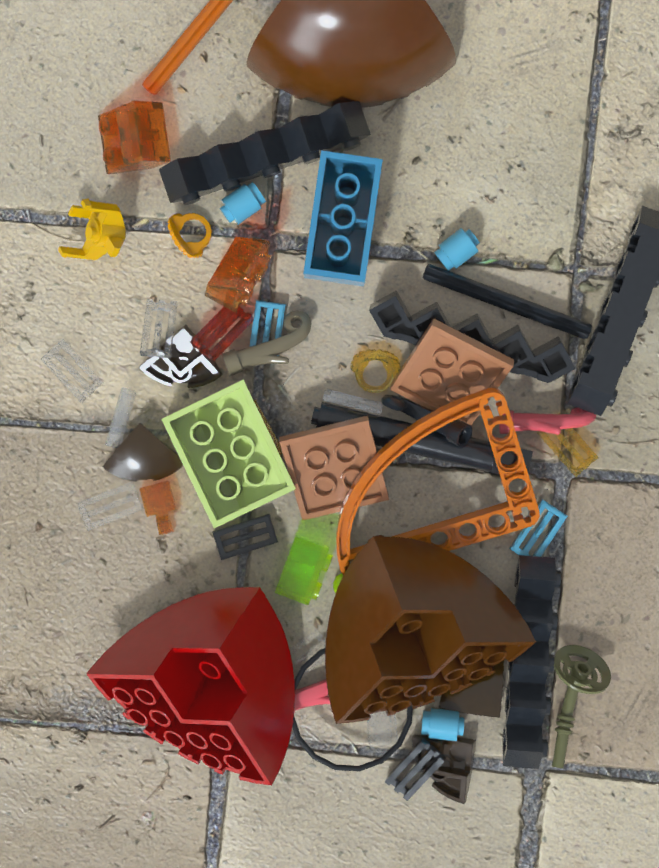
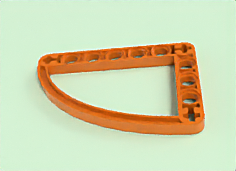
[336,388,540,575]

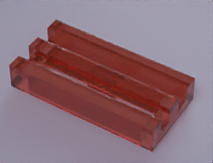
[190,300,254,362]

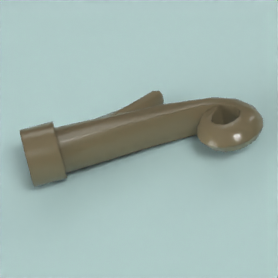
[222,310,312,376]

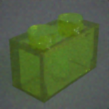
[275,535,333,605]

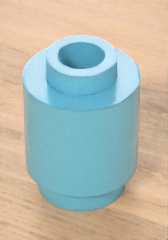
[220,182,266,225]
[434,228,480,271]
[421,708,465,741]

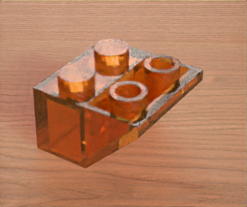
[98,100,171,174]
[205,237,272,313]

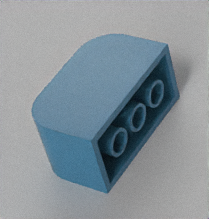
[303,150,383,287]

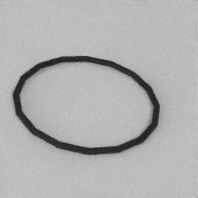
[292,648,413,772]

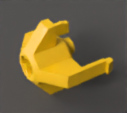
[58,198,126,260]

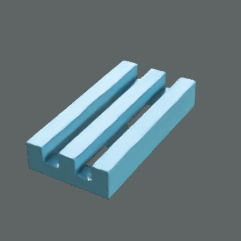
[249,300,286,356]
[509,499,568,557]

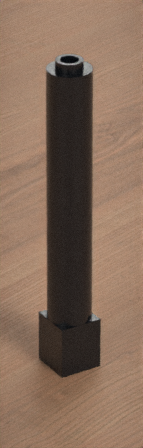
[311,402,533,480]

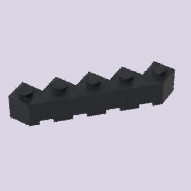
[159,101,371,205]
[568,205,659,416]
[369,290,576,383]
[502,555,561,769]

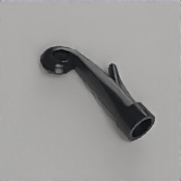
[381,394,473,447]

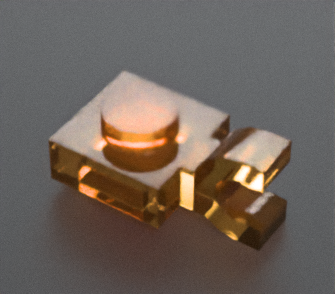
[139,480,177,535]

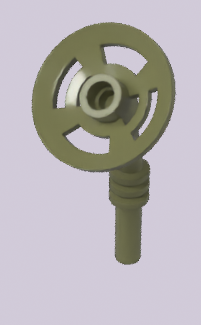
[552,645,611,769]

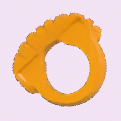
[167,213,212,258]

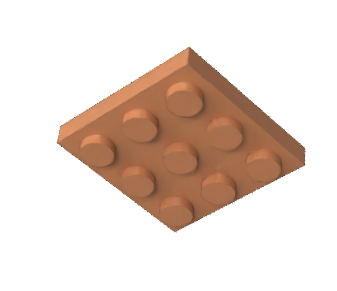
[390,319,514,425]
[279,415,389,521]

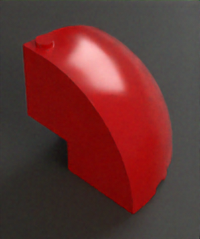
[86,587,295,786]

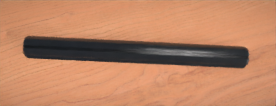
[423,264,592,339]

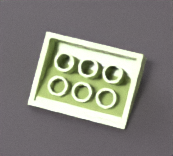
[161,380,296,528]

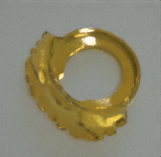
[350,349,401,393]

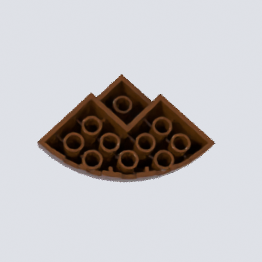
[247,0,456,108]
[325,535,536,724]

